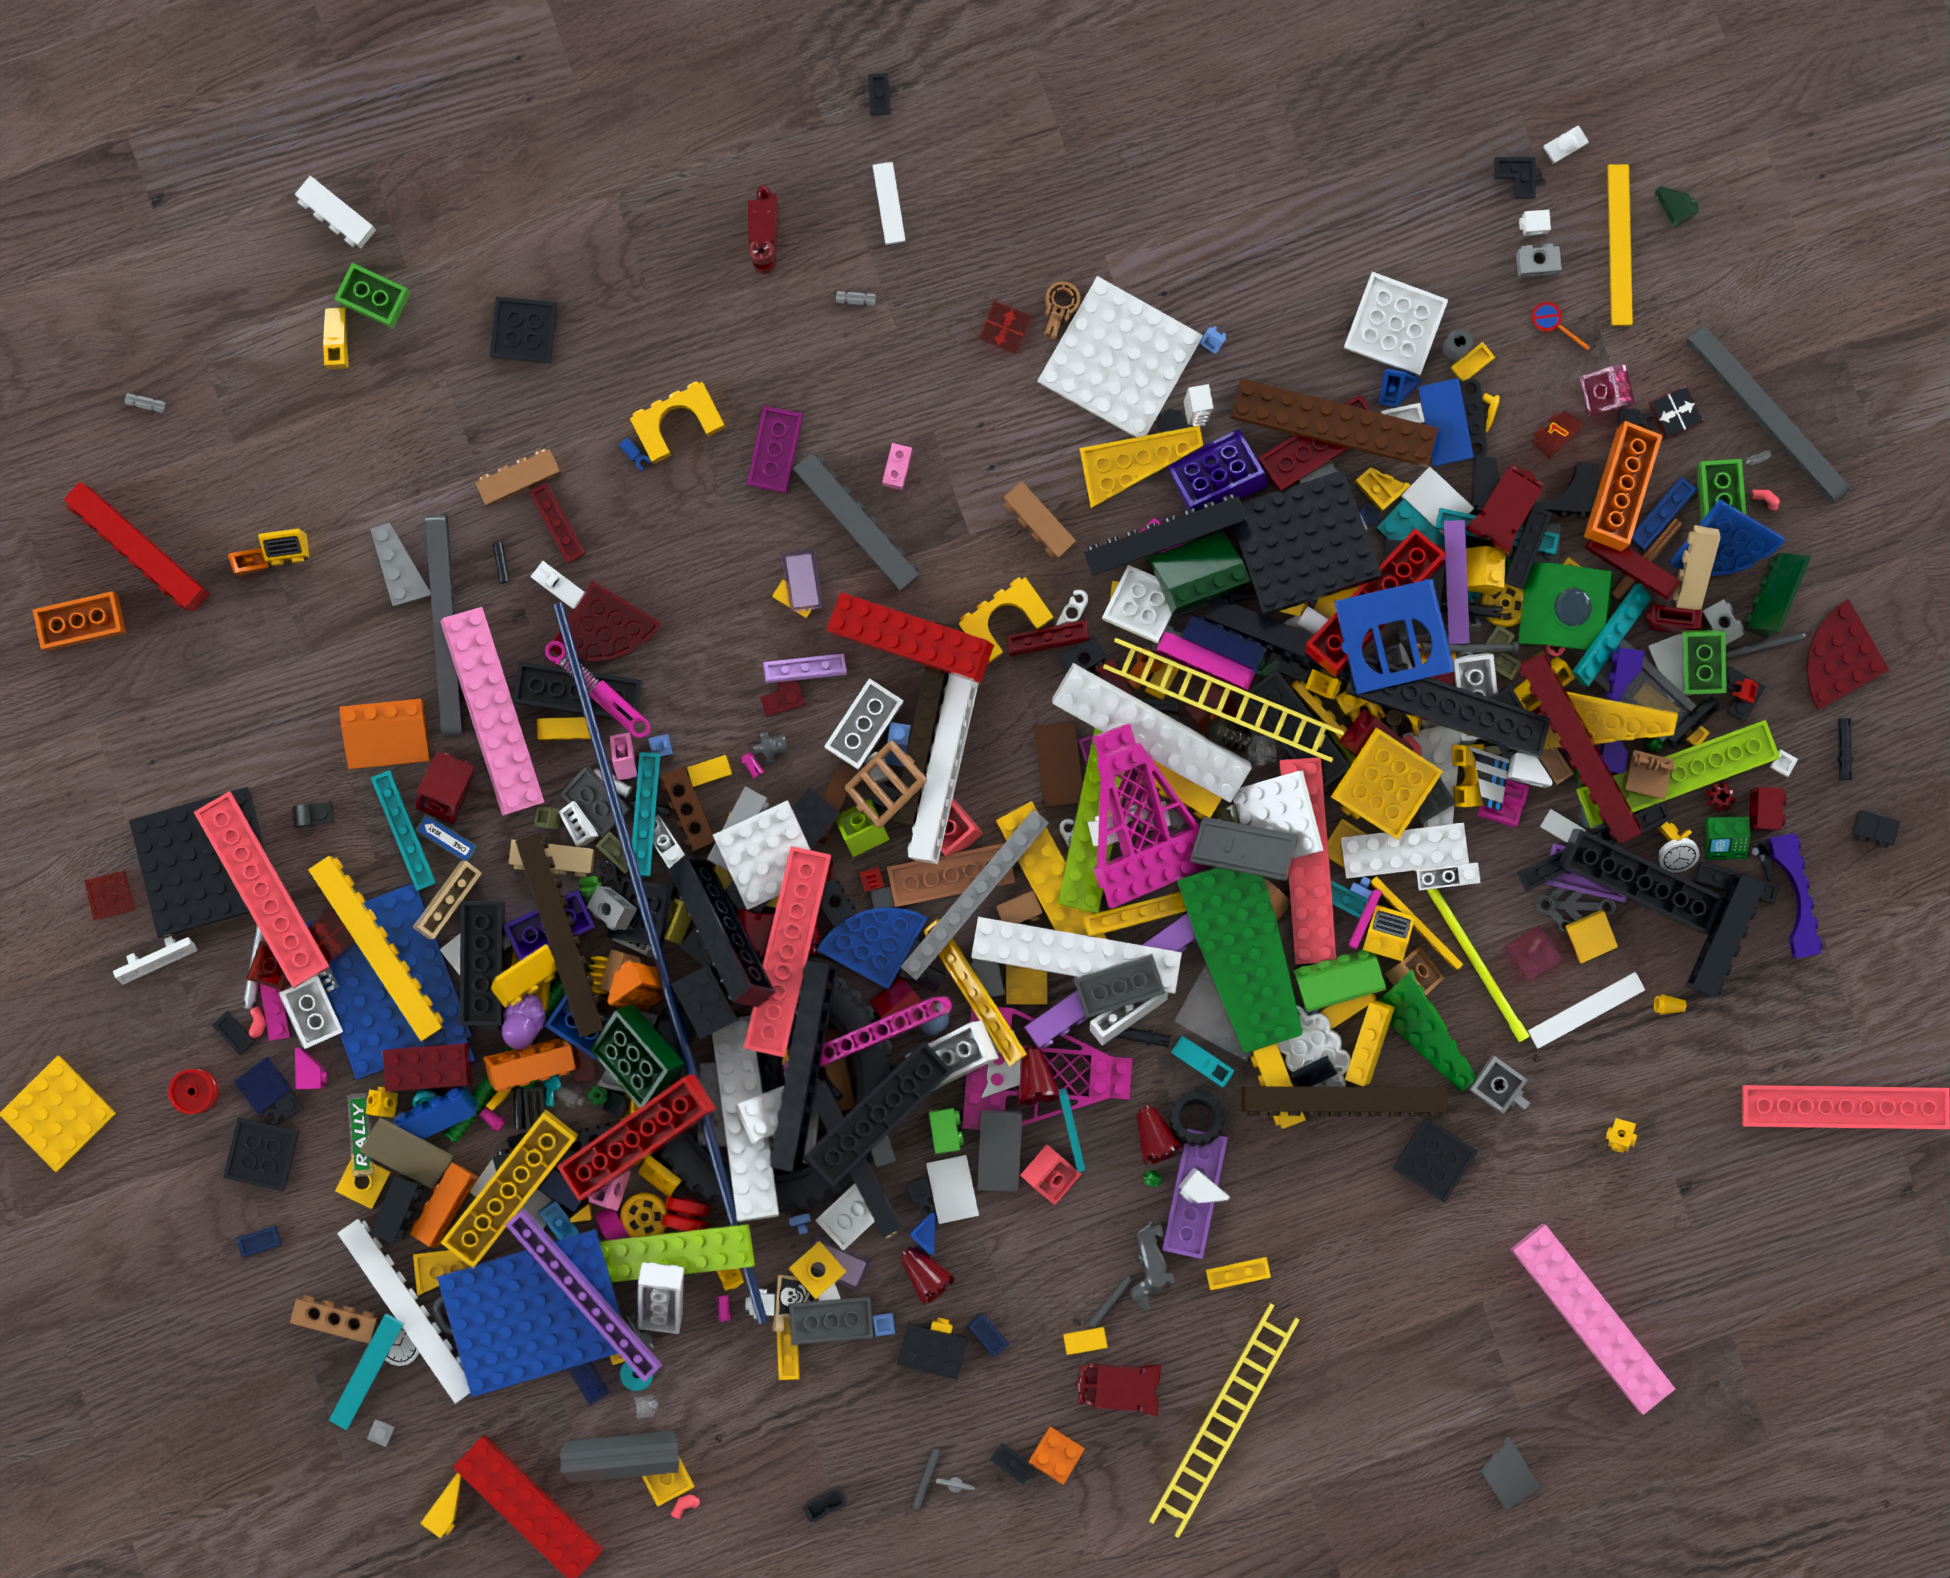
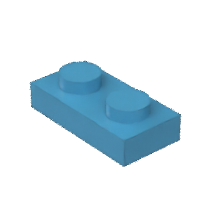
[538,1200,579,1240]

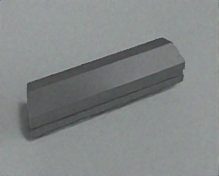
[560,1430,679,1483]

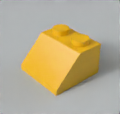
[1466,546,1505,595]

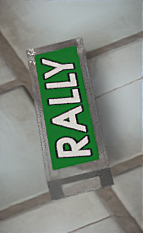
[347,1093,374,1177]

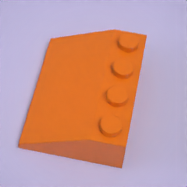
[339,699,430,769]

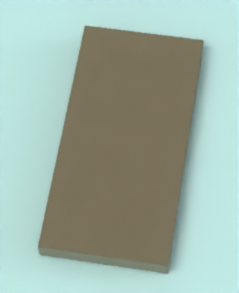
[360,1117,453,1189]

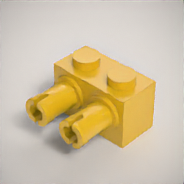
[1334,691,1386,722]

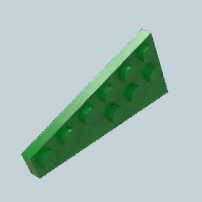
[1378,969,1477,1092]

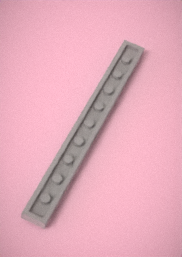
[901,809,1049,980]

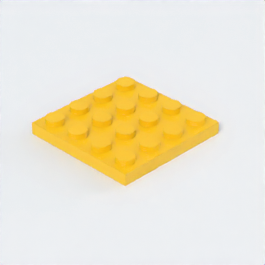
[1331,728,1443,840]
[0,1056,116,1172]

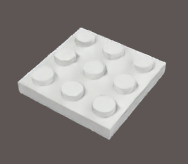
[1102,565,1173,644]

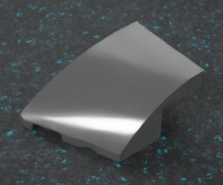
[1481,1437,1541,1510]

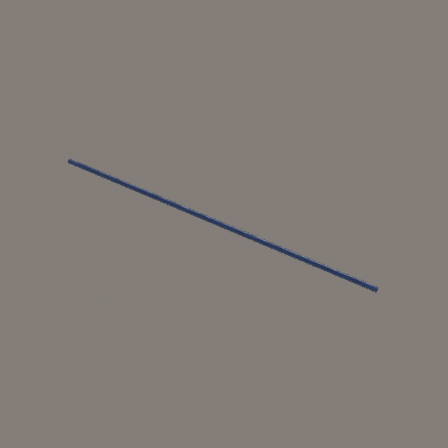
[553,602,768,1324]

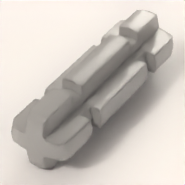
[836,291,876,306]
[125,393,165,413]

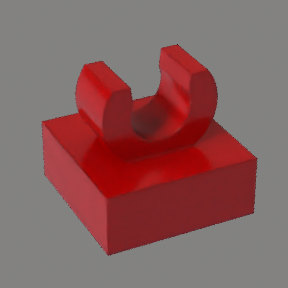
[1733,678,1758,704]
[859,867,885,893]

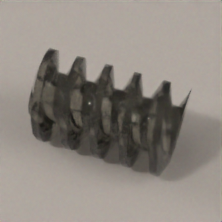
[1205,716,1252,753]

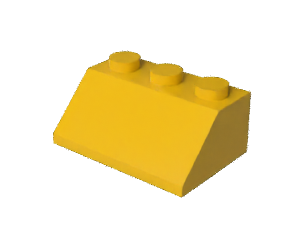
[491,944,558,1008]

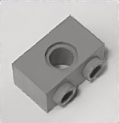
[1516,244,1562,277]
[1702,599,1744,645]
[587,886,637,931]

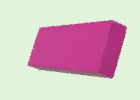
[1348,889,1382,949]

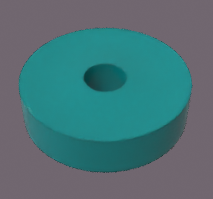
[620,1362,654,1391]

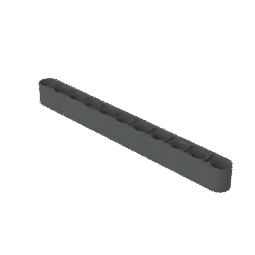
[1686,325,1850,503]
[425,514,464,736]

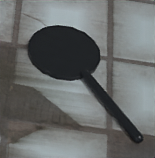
[1157,409,1187,433]

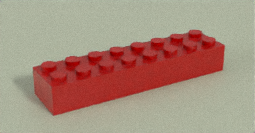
[63,481,210,611]
[1305,528,1446,678]
[826,592,994,684]
[557,1074,716,1201]
[452,1434,603,1578]

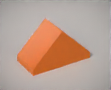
[228,548,269,577]

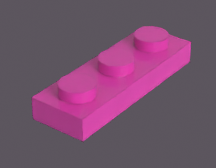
[259,977,291,1041]

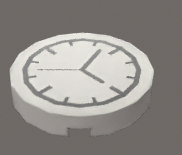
[1658,838,1700,873]
[385,1328,420,1366]

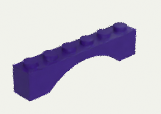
[1599,647,1644,773]
[1767,833,1823,959]

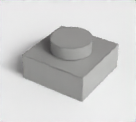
[367,1419,395,1447]

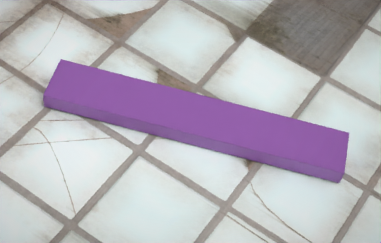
[1444,520,1470,644]

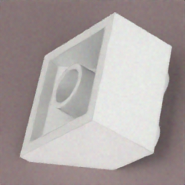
[1507,752,1553,788]

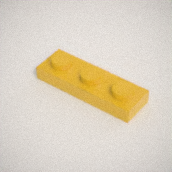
[1206,1257,1271,1290]

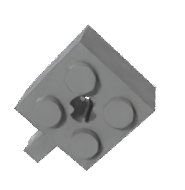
[1468,1056,1530,1114]

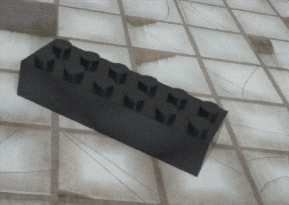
[513,662,642,721]
[1248,669,1351,788]
[1686,874,1766,998]
[460,901,505,1026]

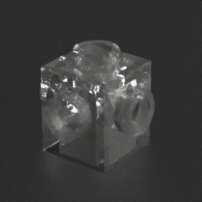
[1247,736,1278,766]

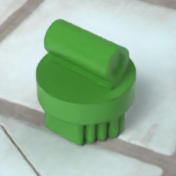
[579,876,602,903]

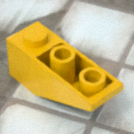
[323,308,349,369]

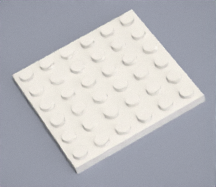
[1037,276,1203,437]

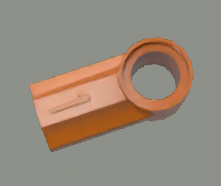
[1124,648,1163,690]

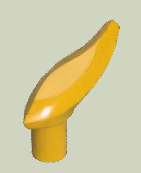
[1482,393,1500,432]

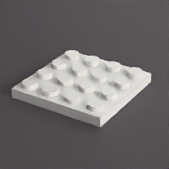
[1344,272,1448,376]
[1233,770,1323,858]
[713,800,810,910]

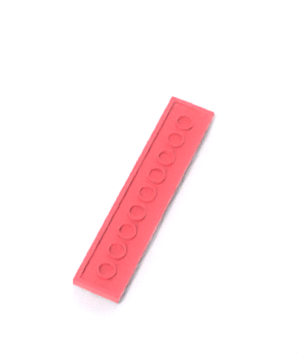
[1280,757,1337,964]
[194,791,330,988]
[744,846,831,1058]
[1742,1085,1950,1129]

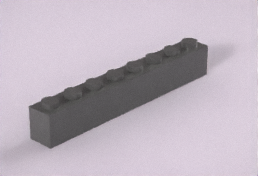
[793,452,919,593]

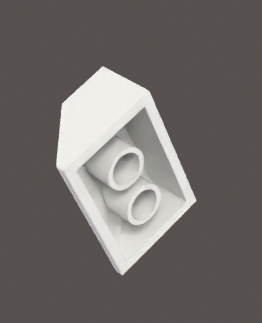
[278,976,343,1049]
[1178,1168,1229,1203]

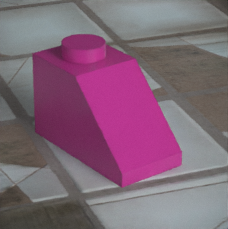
[295,1048,327,1089]

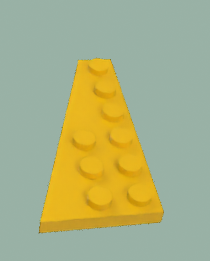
[1079,426,1203,508]
[1543,692,1678,750]

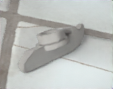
[936,1477,976,1493]

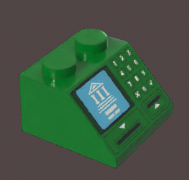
[1703,817,1750,860]

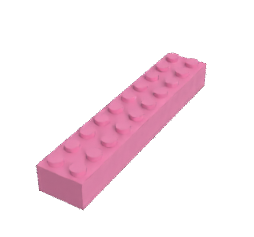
[440,607,544,816]
[1510,1224,1675,1415]

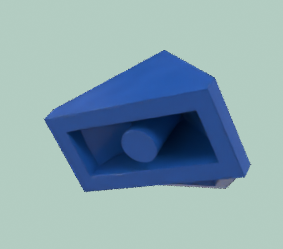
[1378,369,1423,407]
[909,1212,935,1255]

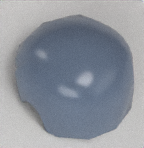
[919,1002,949,1035]

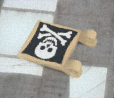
[772,1275,817,1332]

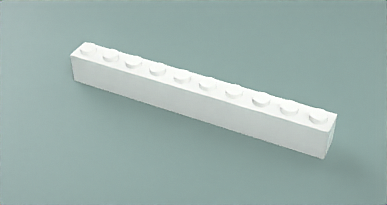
[908,673,979,865]
[337,1219,470,1403]

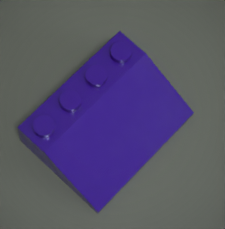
[1167,429,1267,511]

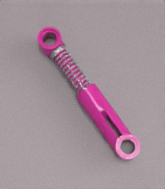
[545,641,651,739]

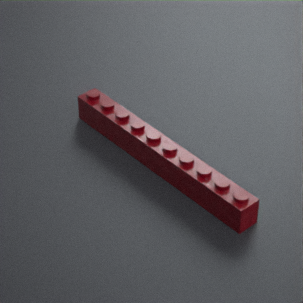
[1519,650,1642,844]

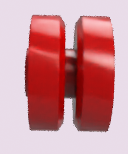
[168,1069,219,1114]
[661,1195,711,1231]

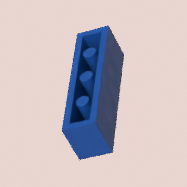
[393,1085,478,1139]

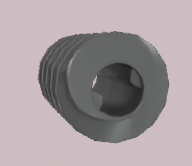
[1442,329,1473,361]

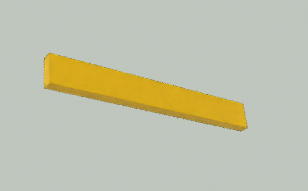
[1607,164,1633,326]
[923,919,1027,1067]

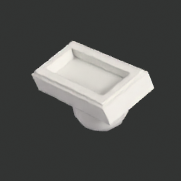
[1543,125,1589,164]

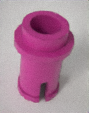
[741,752,764,779]
[479,1106,506,1132]
[715,1295,733,1322]

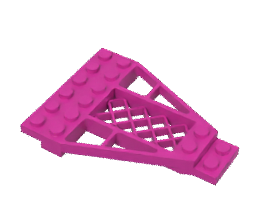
[1093,724,1210,908]
[962,1007,1132,1130]

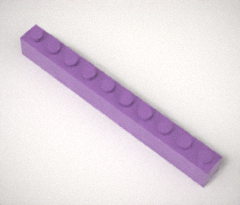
[1023,913,1197,1049]
[506,1209,663,1382]

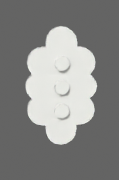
[1277,1005,1351,1087]

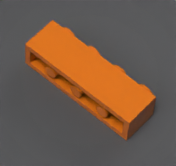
[410,1162,479,1248]

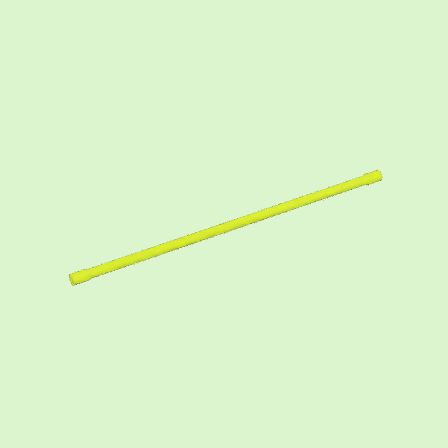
[1326,729,1529,1042]

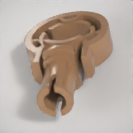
[1044,282,1080,339]

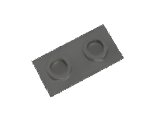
[622,1311,655,1350]

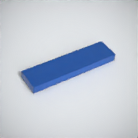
[1631,477,1697,551]

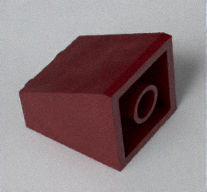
[1339,709,1414,758]
[416,751,475,824]
[869,976,923,1026]

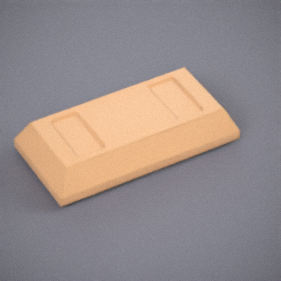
[1539,748,1574,785]

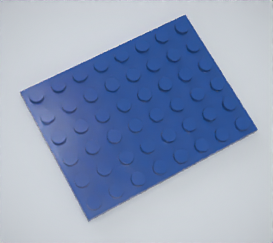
[306,883,473,1080]
[437,1229,622,1397]

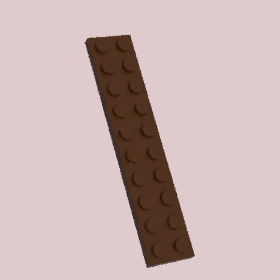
[1230,379,1438,468]

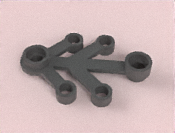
[1535,887,1616,932]

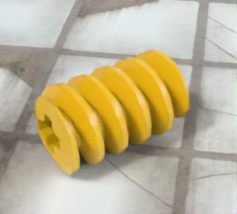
[587,955,608,1000]

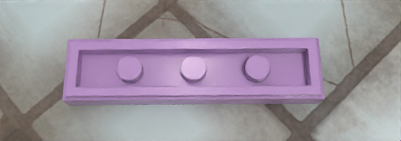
[763,653,847,684]

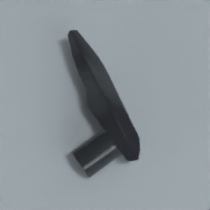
[1752,844,1772,881]

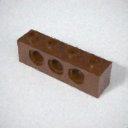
[660,766,715,852]

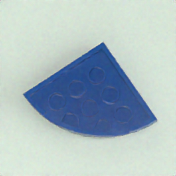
[1669,499,1785,576]
[816,907,928,989]

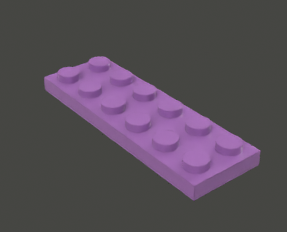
[1162,1129,1228,1259]

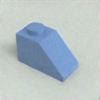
[885,722,911,767]

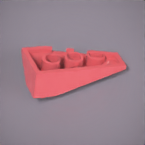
[919,771,983,856]

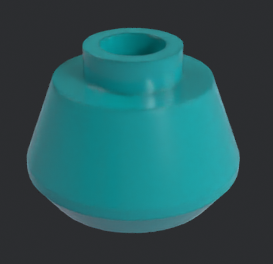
[413,1088,439,1107]

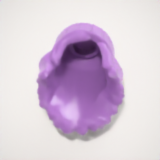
[502,994,547,1050]

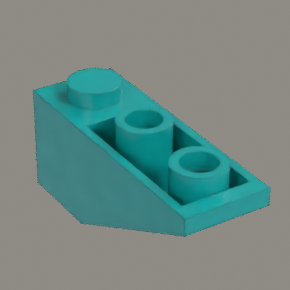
[1171,1036,1235,1088]

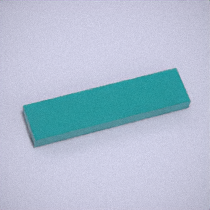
[1058,1088,1085,1172]

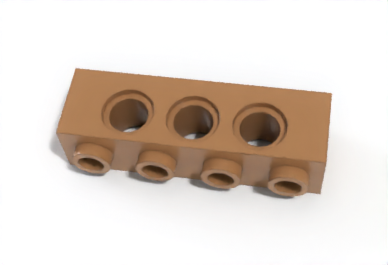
[290,1295,379,1343]

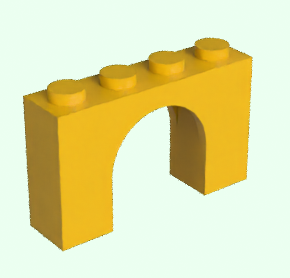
[630,381,726,465]
[958,577,1053,665]

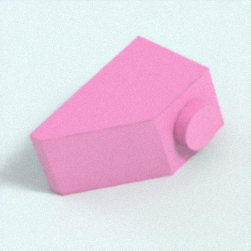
[610,732,638,780]

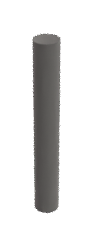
[1089,1275,1134,1328]
[912,1448,941,1510]

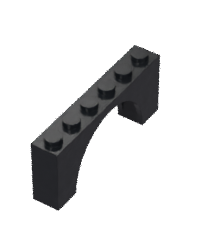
[1471,457,1598,518]

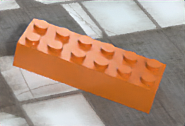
[1584,421,1663,551]

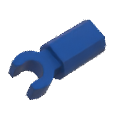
[619,437,652,472]

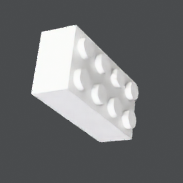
[824,678,904,770]
[905,1021,998,1091]
[638,1263,684,1334]

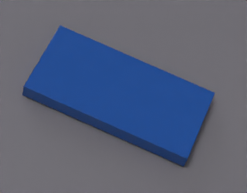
[1418,378,1474,467]

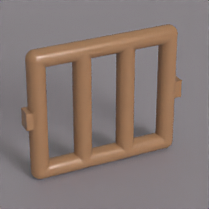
[845,740,927,828]

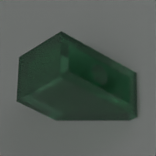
[1654,186,1699,227]

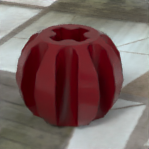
[1705,782,1736,812]

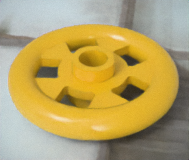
[1480,584,1524,628]
[620,1192,669,1237]

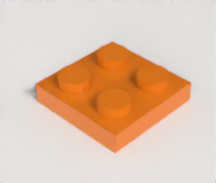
[1028,1427,1085,1485]

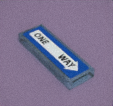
[415,814,479,862]

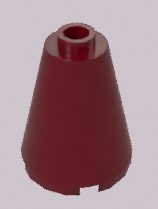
[1018,1046,1059,1105]
[1136,1105,1183,1165]
[901,1246,955,1305]

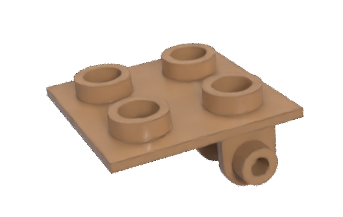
[1625,750,1675,799]

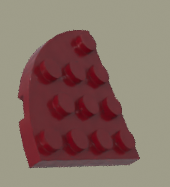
[551,580,662,661]
[1806,599,1890,710]

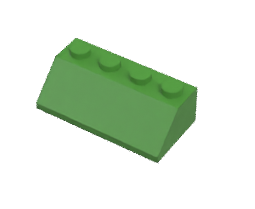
[1293,949,1386,1012]

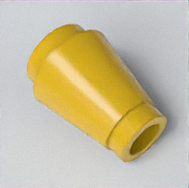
[1654,994,1686,1015]

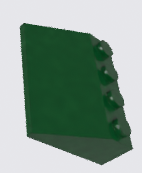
[1148,531,1251,614]
[1743,553,1811,639]
[590,1004,684,1108]

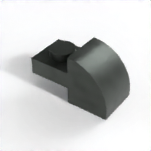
[292,802,334,828]

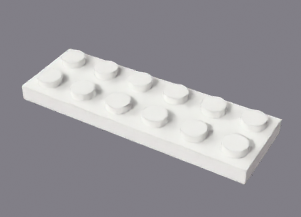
[1341,823,1469,879]

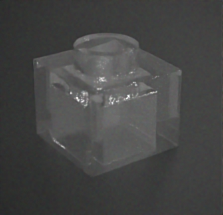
[635,1394,658,1419]

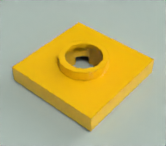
[335,1154,391,1209]
[788,1241,847,1300]

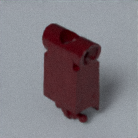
[748,185,779,275]
[1465,465,1543,555]
[737,908,821,958]
[1075,1363,1161,1416]

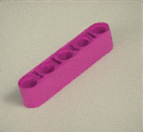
[1155,632,1255,692]

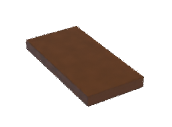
[1034,721,1083,808]

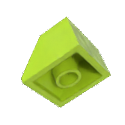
[836,799,890,857]

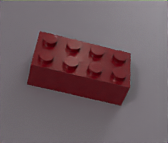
[382,1043,472,1091]

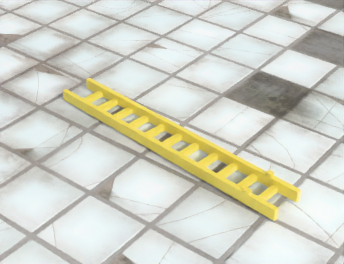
[1103,638,1344,763]
[1149,1303,1299,1538]

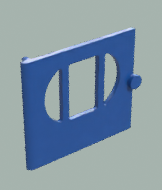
[1334,579,1455,694]

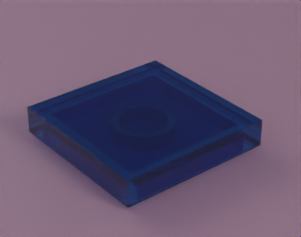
[234,1057,293,1115]

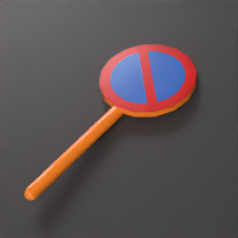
[1531,302,1590,350]

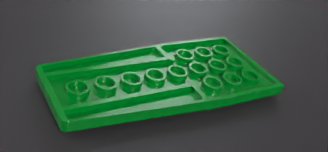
[1177,867,1302,1053]

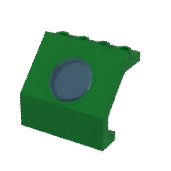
[1518,563,1614,651]

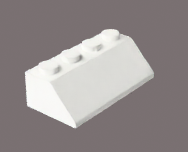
[1453,653,1497,741]

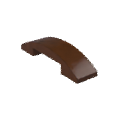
[818,762,859,844]

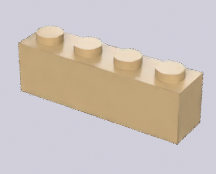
[1672,525,1721,610]
[509,840,595,877]
[413,861,482,939]

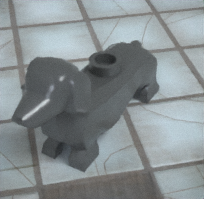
[1131,1220,1175,1312]

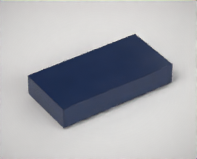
[236,1225,282,1258]
[967,1312,1009,1357]

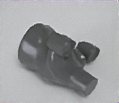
[752,732,788,764]

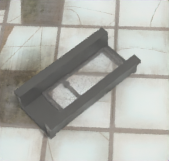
[1594,639,1697,742]

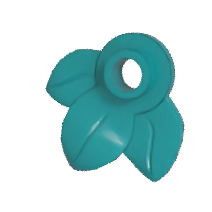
[543,1074,561,1107]

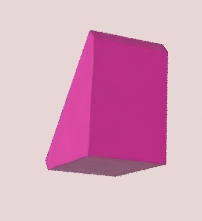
[595,1208,630,1240]

